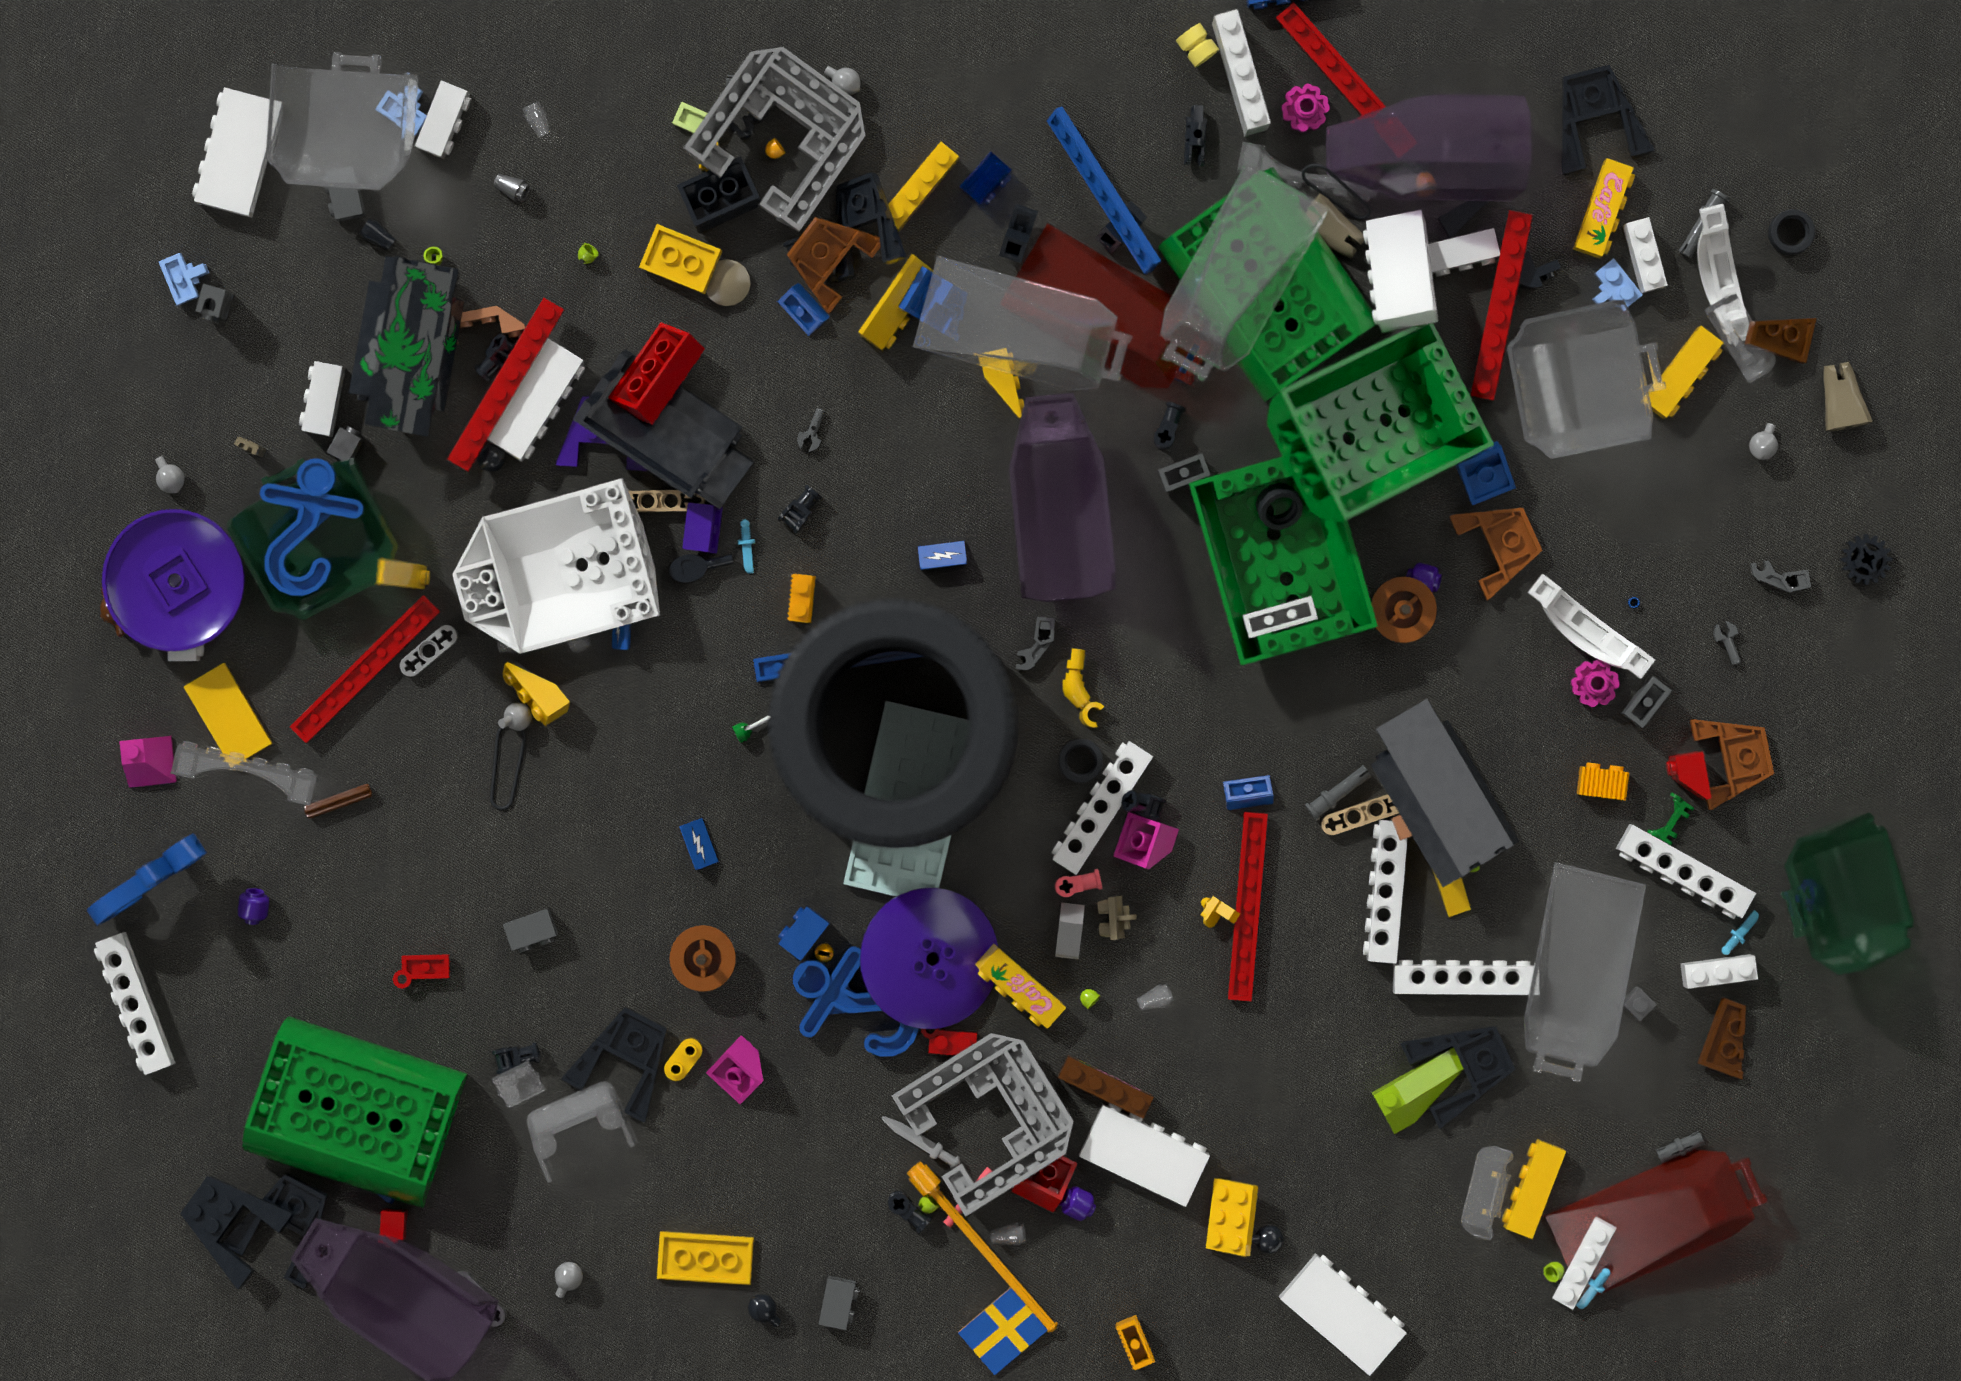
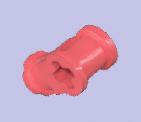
[1055,869,1102,897]

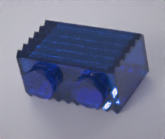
[960,151,1012,207]

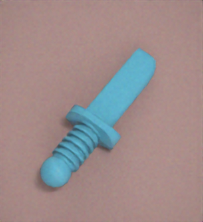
[738,519,755,573]
[1722,910,1759,955]
[1576,1268,1611,1309]

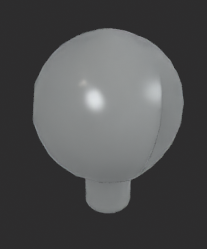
[824,66,861,96]
[1749,423,1778,460]
[155,456,185,493]
[498,702,532,731]
[555,1262,583,1298]

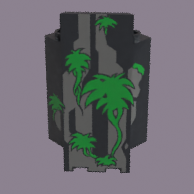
[349,256,464,437]

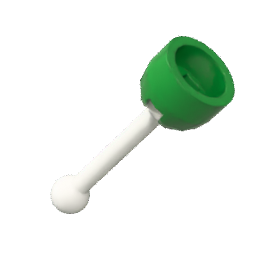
[732,716,769,743]

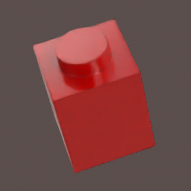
[379,1208,408,1244]

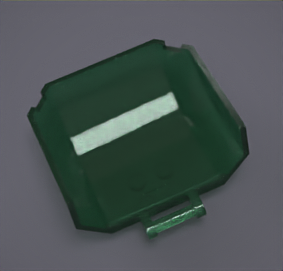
[227,457,398,620]
[1780,812,1914,975]

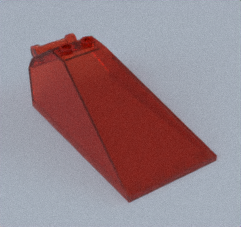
[1000,223,1215,388]
[1545,1149,1768,1298]

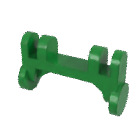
[1647,792,1694,846]

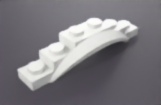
[1697,204,1749,343]
[1528,574,1655,679]

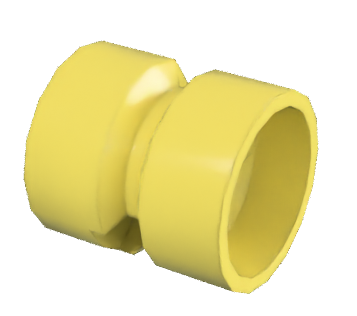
[1176,23,1219,68]

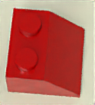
[1666,751,1712,799]
[1011,1156,1077,1212]

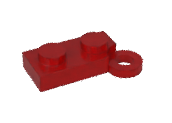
[393,954,450,989]
[921,1028,977,1055]

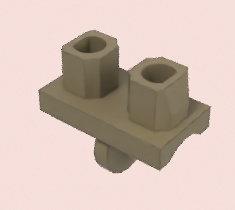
[1098,896,1137,940]

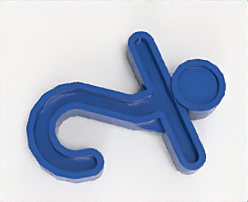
[260,459,365,596]
[86,833,207,926]
[793,946,919,1057]

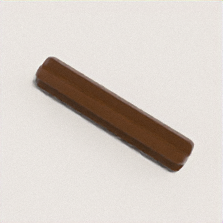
[304,784,372,819]

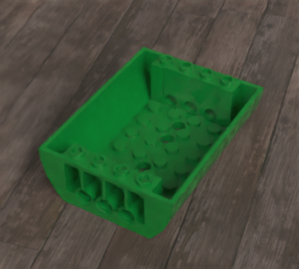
[1158,167,1377,403]
[1267,323,1494,522]
[1189,456,1378,665]
[242,1016,468,1208]

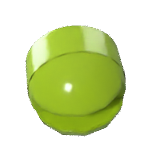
[578,243,598,264]
[424,247,443,266]
[1080,989,1101,1010]
[919,1194,940,1214]
[1543,1262,1565,1282]

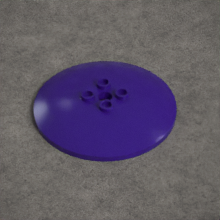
[102,509,245,651]
[860,888,998,1029]

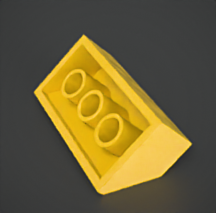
[858,254,936,351]

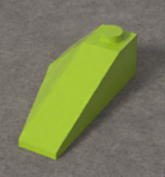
[1372,1047,1463,1134]

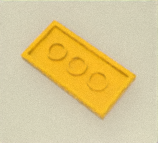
[184,663,273,767]
[657,1231,754,1285]

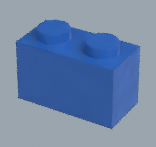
[778,906,830,961]

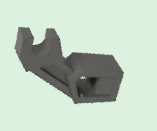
[1750,560,1811,593]
[1016,617,1055,670]

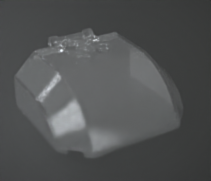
[266,52,418,190]
[1507,300,1666,459]

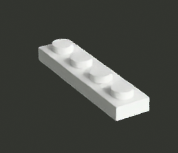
[1552,1216,1617,1309]

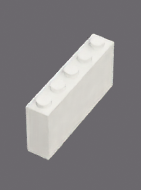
[1212,9,1270,136]
[192,87,282,218]
[1363,210,1438,333]
[487,339,585,462]
[1079,1103,1210,1207]
[1279,1254,1406,1376]

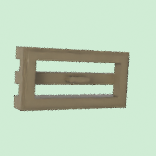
[234,437,266,457]

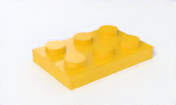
[639,224,722,294]
[1206,1178,1258,1256]

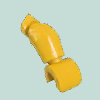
[1062,648,1104,728]

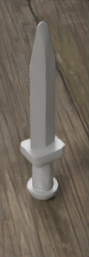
[882,1117,961,1169]

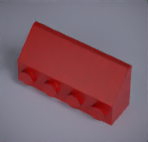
[608,322,705,425]

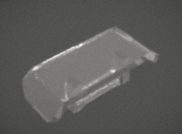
[1704,294,1776,383]
[1461,1146,1514,1241]

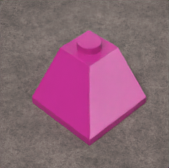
[119,736,177,788]
[1114,812,1179,869]
[706,1035,763,1104]

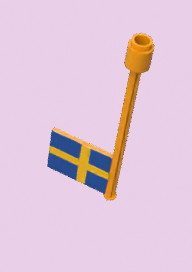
[906,1161,1058,1375]

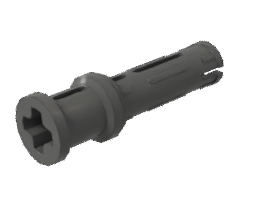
[1678,189,1731,259]
[1305,765,1371,821]

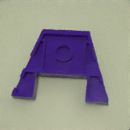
[556,396,648,471]

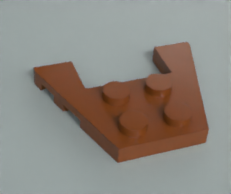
[787,217,881,314]
[1449,508,1542,600]
[1690,719,1774,810]

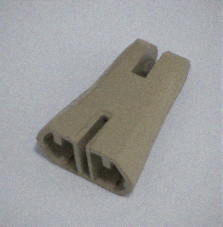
[1306,193,1365,259]
[1823,362,1873,432]

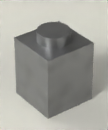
[327,426,364,464]
[1620,986,1657,1021]

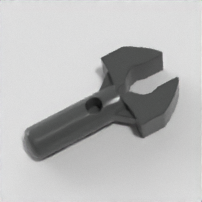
[797,408,825,452]
[1713,621,1741,665]

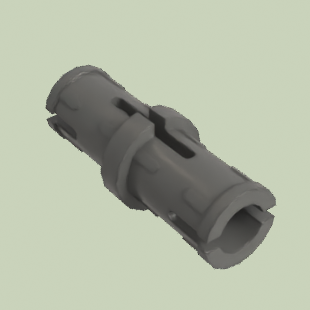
[1656,1131,1705,1163]

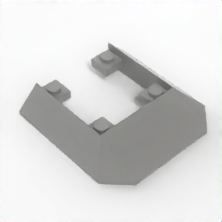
[683,47,865,231]
[892,1033,1073,1217]

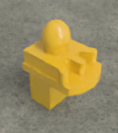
[1200,896,1240,928]

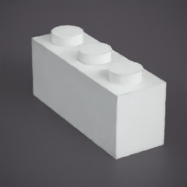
[415,81,471,159]
[1622,217,1668,294]
[1429,228,1500,277]
[299,361,346,437]
[1242,596,1318,638]
[1680,954,1758,989]

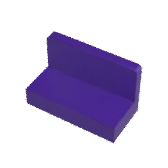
[683,503,723,554]

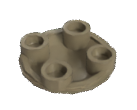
[706,259,751,306]

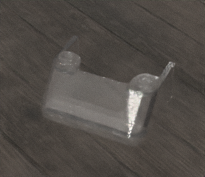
[527,1081,637,1183]

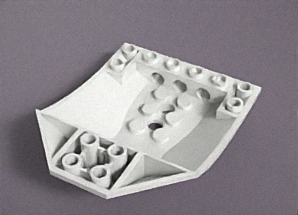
[452,478,660,653]

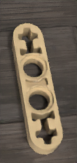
[629,490,706,512]
[1321,794,1399,835]

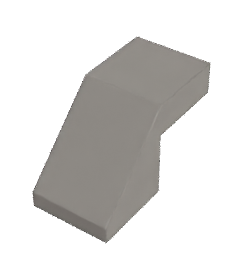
[1055,902,1085,959]

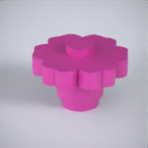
[1281,84,1330,133]
[1570,659,1620,707]

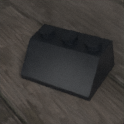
[677,156,761,234]

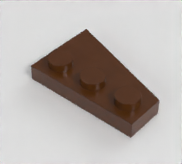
[1745,318,1817,363]
[1698,997,1746,1080]

